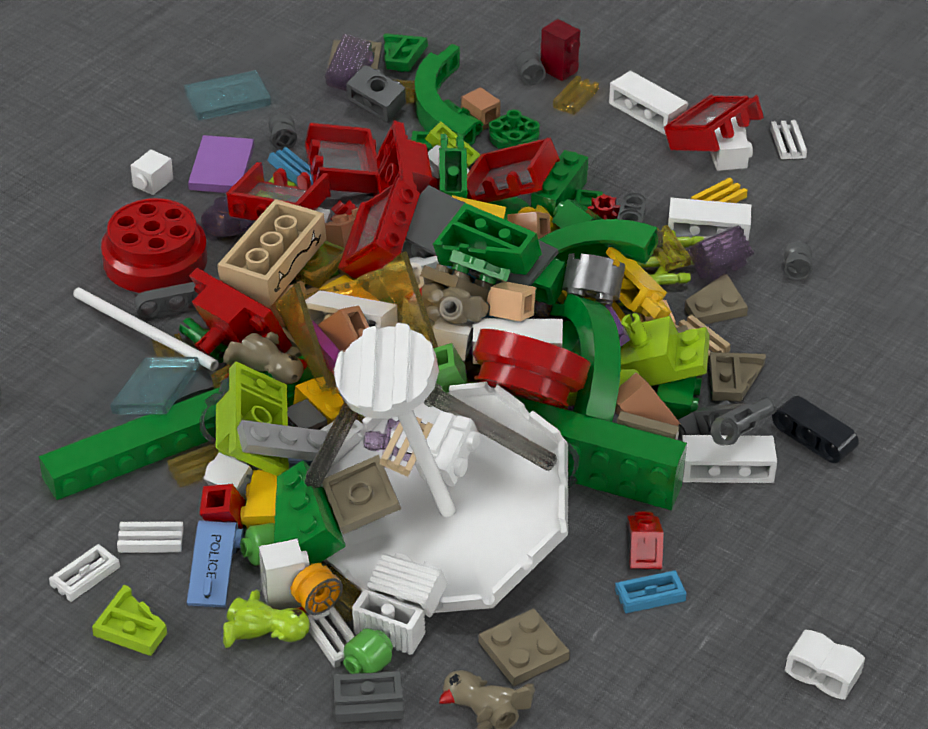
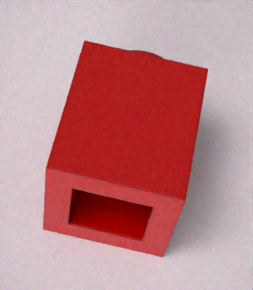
[199,484,246,529]

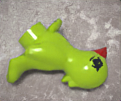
[223,589,310,648]

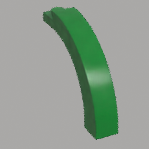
[415,44,476,146]
[538,219,658,265]
[550,294,621,422]

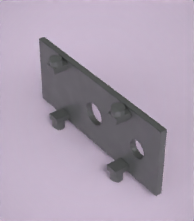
[405,185,559,290]

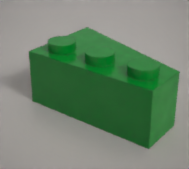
[433,203,542,275]
[274,460,346,565]

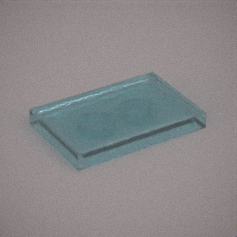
[184,70,271,120]
[110,357,200,414]

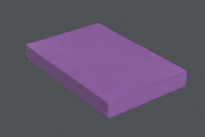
[188,135,254,193]

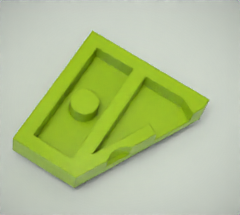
[92,585,167,656]

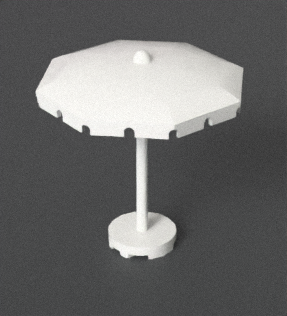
[319,323,568,613]

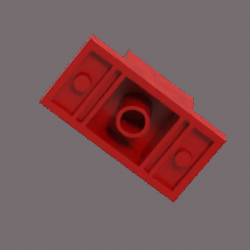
[374,120,439,194]
[189,268,293,356]

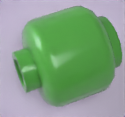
[240,523,275,566]
[343,628,393,674]

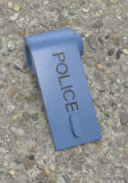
[187,520,244,608]

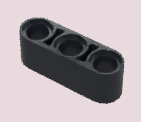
[772,396,859,463]

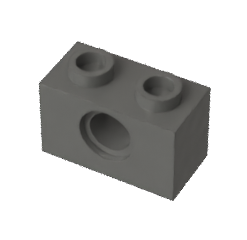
[346,64,406,123]

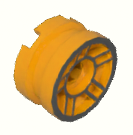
[291,563,343,615]

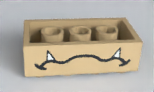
[218,199,326,307]

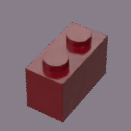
[540,19,581,81]

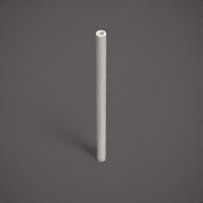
[73,287,219,371]

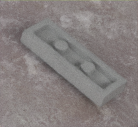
[237,420,332,462]

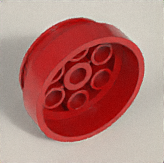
[101,198,208,293]
[473,329,591,409]

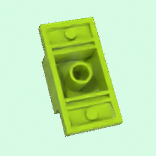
[620,313,710,386]
[216,361,289,476]

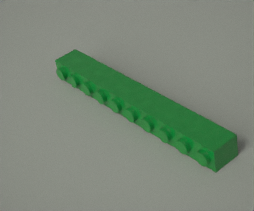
[39,353,328,500]

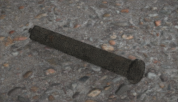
[424,383,558,471]
[304,399,359,489]

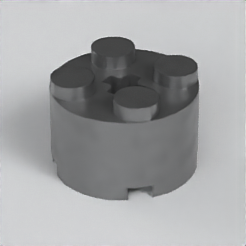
[562,253,625,306]

